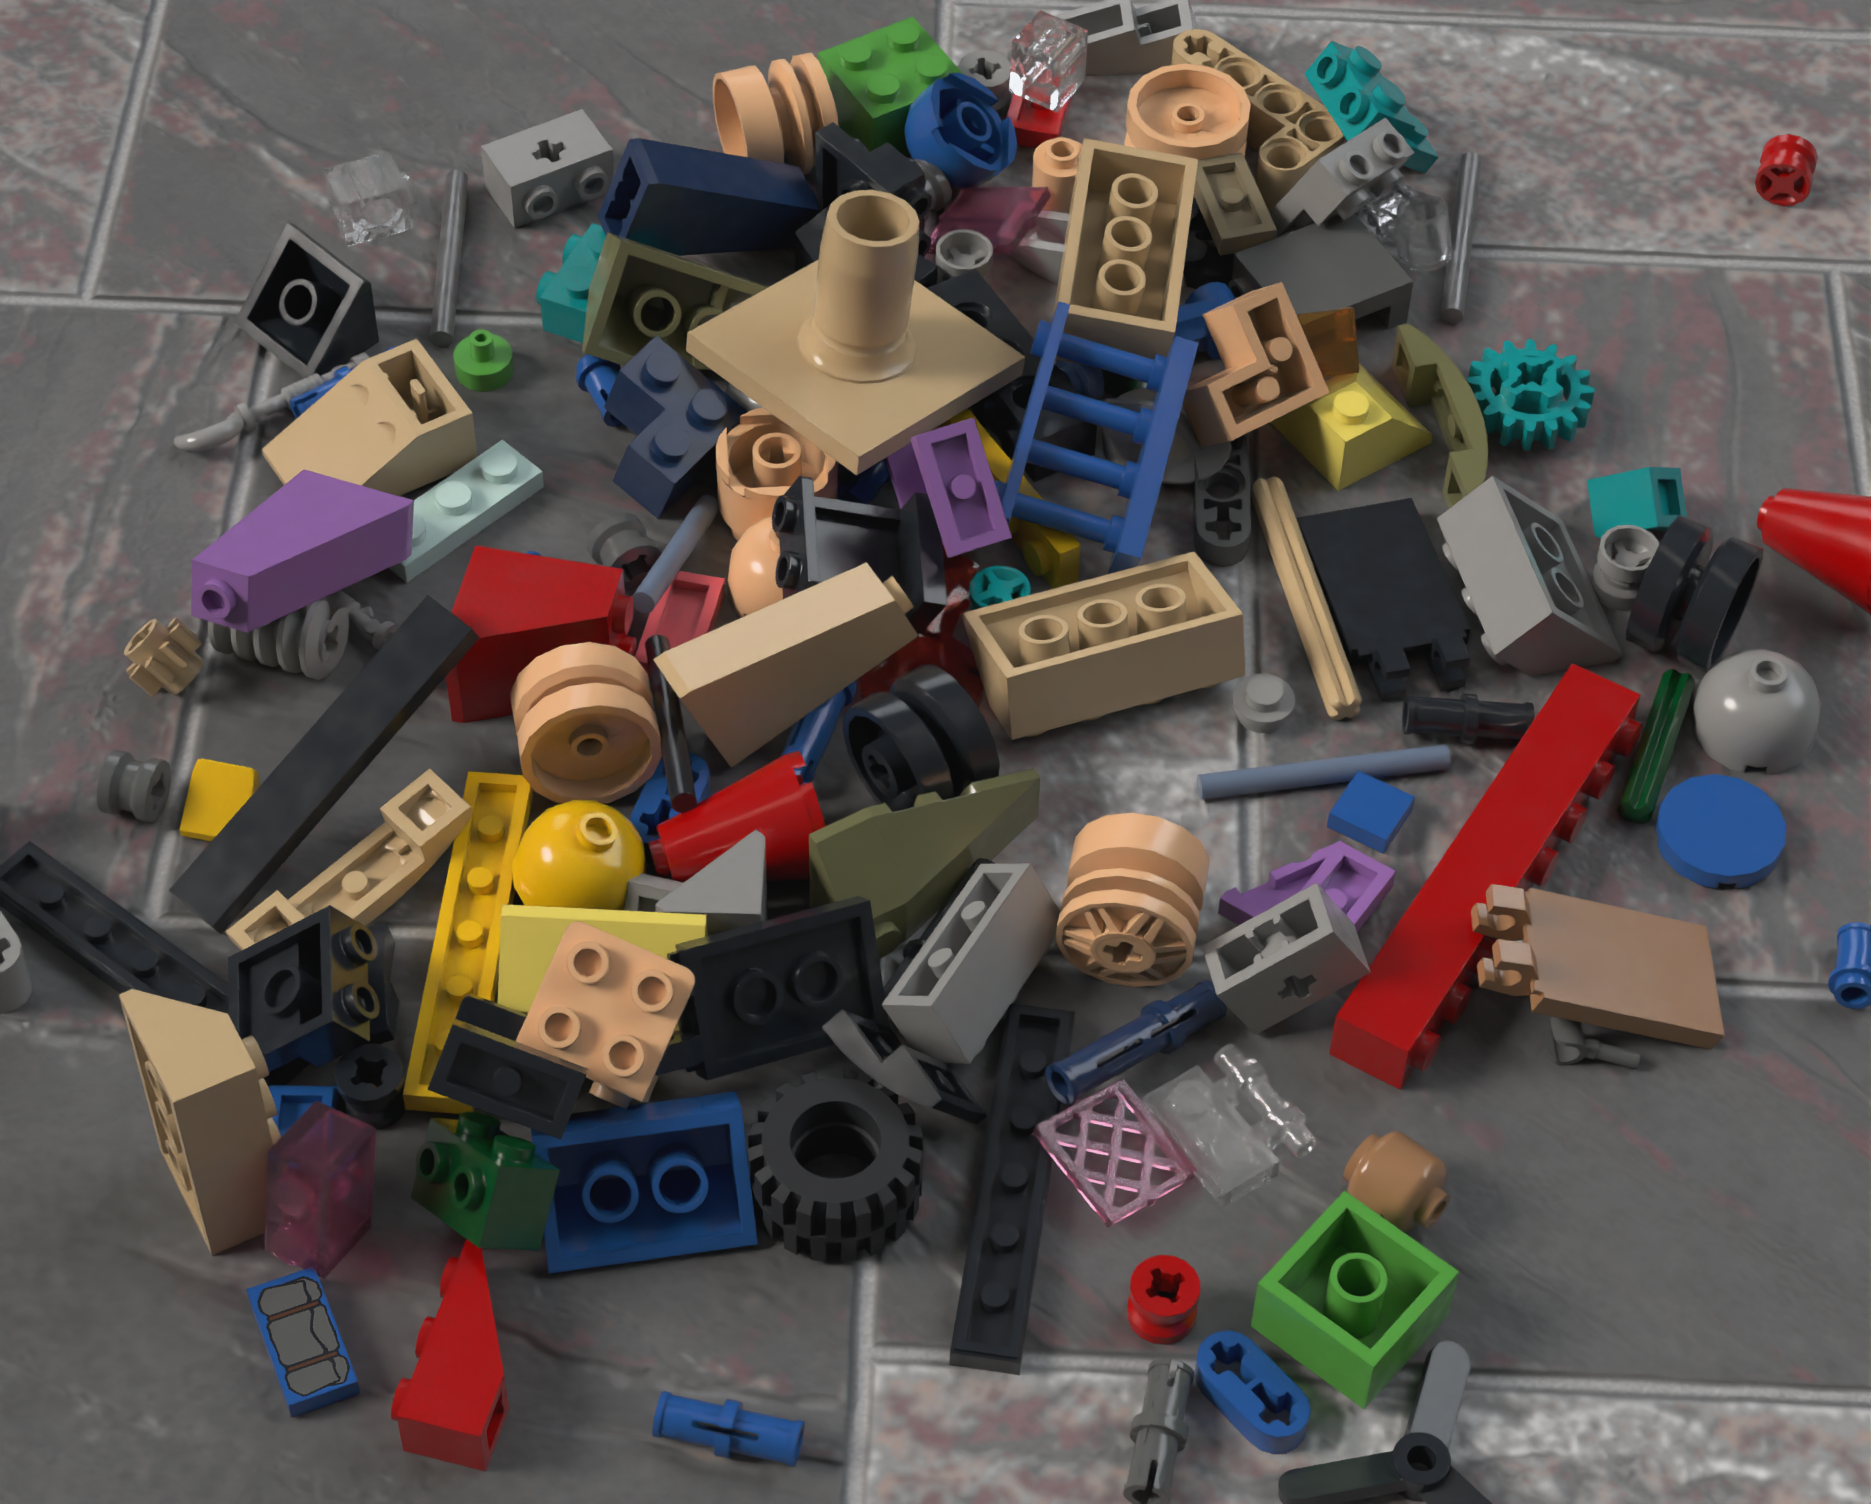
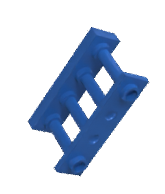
[994,301,1199,574]

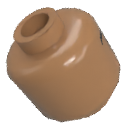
[1343,1131,1450,1233]

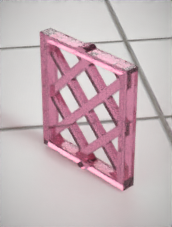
[1033,1078,1197,1228]

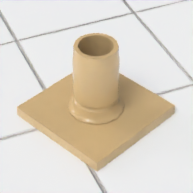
[686,190,1025,475]

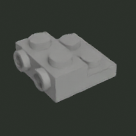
[1269,118,1415,238]

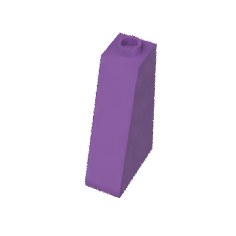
[191,469,414,633]

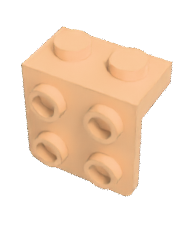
[516,921,695,1109]

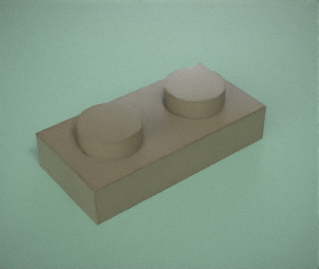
[1194,153,1277,256]

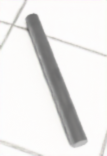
[1440,152,1482,325]
[430,170,469,347]

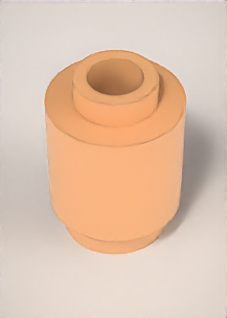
[1032,137,1082,214]

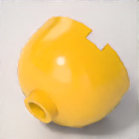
[511,800,648,911]

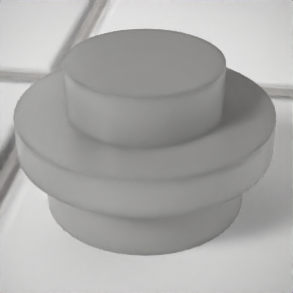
[1232,674,1295,733]

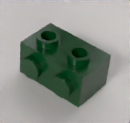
[411,1111,560,1251]

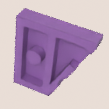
[1218,841,1396,933]

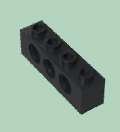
[927,269,1097,482]

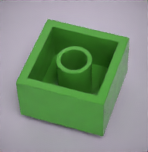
[817,16,963,156]
[1251,1190,1459,1410]

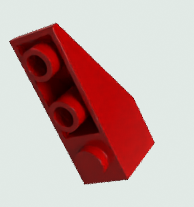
[391,1239,509,1472]

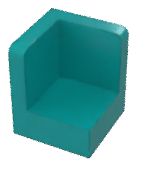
[1587,467,1687,538]

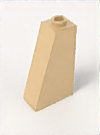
[653,562,918,768]

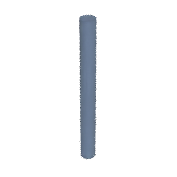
[1197,744,1451,800]

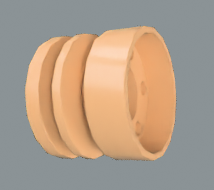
[713,53,839,175]
[1056,813,1210,987]

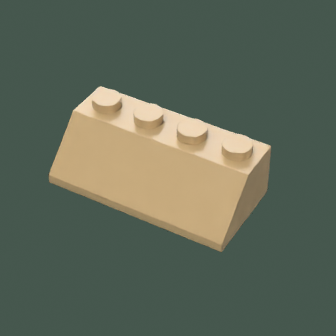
[963,551,1246,740]
[119,989,294,1256]

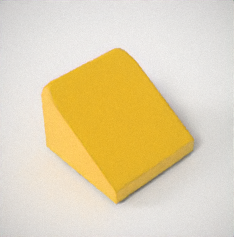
[179,758,261,842]

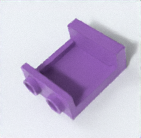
[885,418,1012,560]

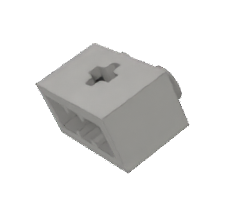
[481,109,614,229]
[1202,883,1370,1035]

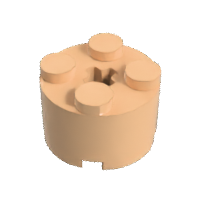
[716,407,838,541]

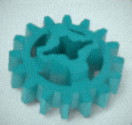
[1466,339,1595,451]

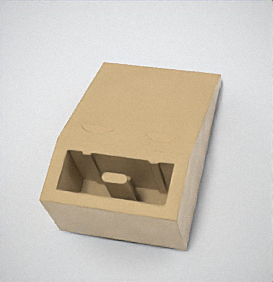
[262,338,478,496]

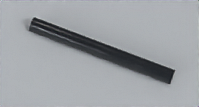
[645,635,697,813]

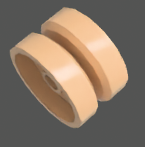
[1124,63,1251,198]
[510,642,662,804]

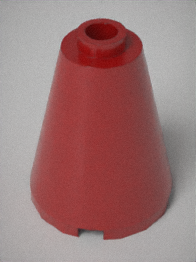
[1757,488,1871,614]
[647,751,826,883]

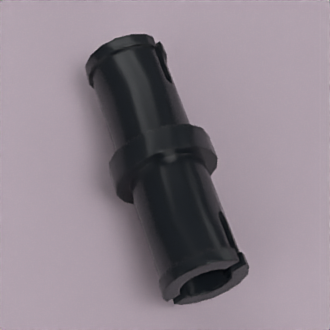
[1402,693,1535,744]

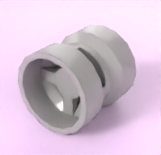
[936,229,993,287]
[1591,525,1659,611]

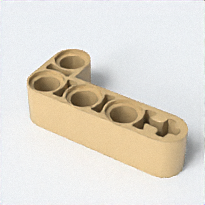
[1171,29,1345,210]

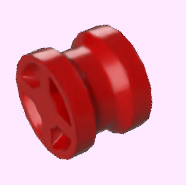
[1755,134,1818,206]
[1127,1255,1200,1345]

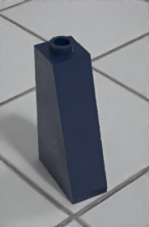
[598,138,819,256]

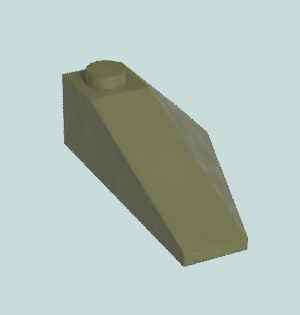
[582,232,768,370]
[809,768,1040,958]

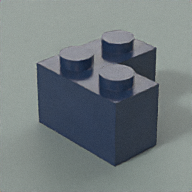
[604,335,748,519]

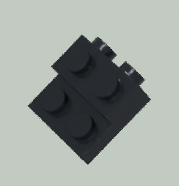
[815,122,932,257]
[228,905,380,1072]

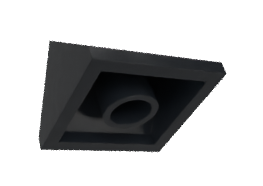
[234,223,379,378]

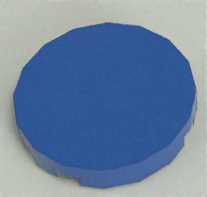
[1655,774,1786,889]

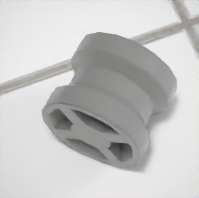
[958,50,1013,117]

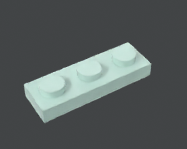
[389,440,544,583]

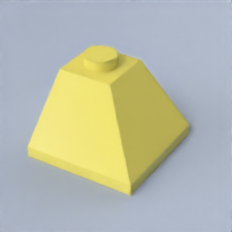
[1270,364,1433,491]

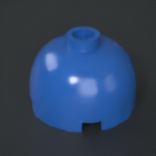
[904,73,1017,189]

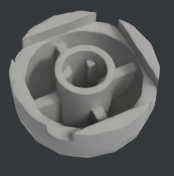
[1692,648,1821,774]

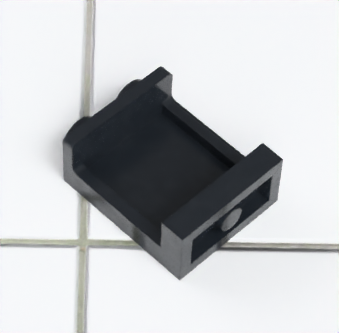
[772,476,947,633]
[427,994,588,1140]

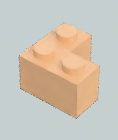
[1182,282,1329,448]

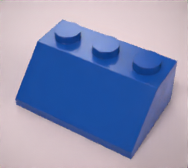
[531,1091,758,1273]

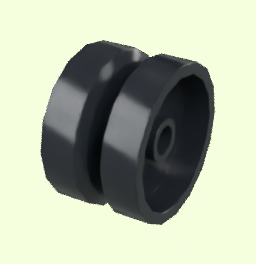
[1626,516,1764,673]
[842,665,1000,812]

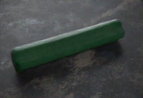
[1617,669,1695,824]

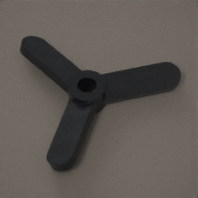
[1278,1340,1492,1504]

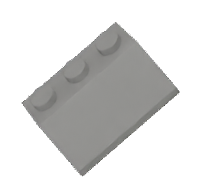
[1437,475,1623,676]

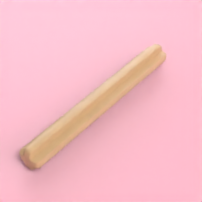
[1251,476,1362,721]

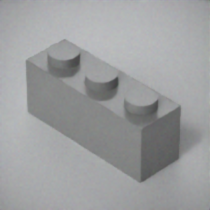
[882,863,1061,1064]

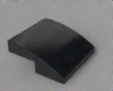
[822,1009,987,1124]

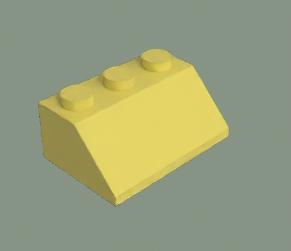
[498,904,708,1031]

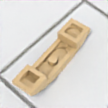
[226,768,473,951]

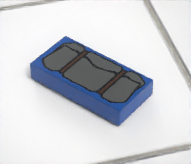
[246,1266,360,1418]

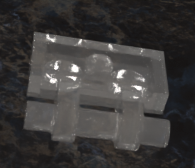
[1141,1043,1317,1208]

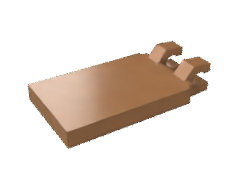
[1471,884,1725,1050]

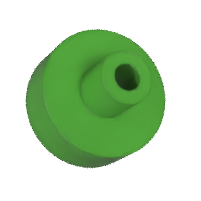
[453,329,514,392]

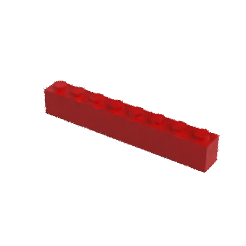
[1329,663,1642,1090]

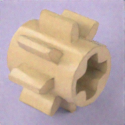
[124,618,204,697]

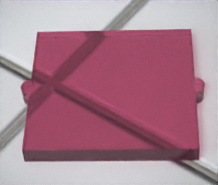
[928,187,1051,254]

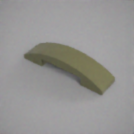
[1391,324,1488,509]

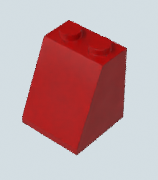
[446,545,637,723]

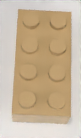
[1053,138,1198,365]

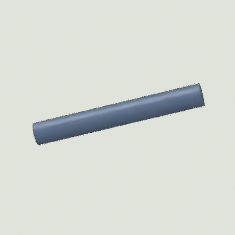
[632,495,719,613]

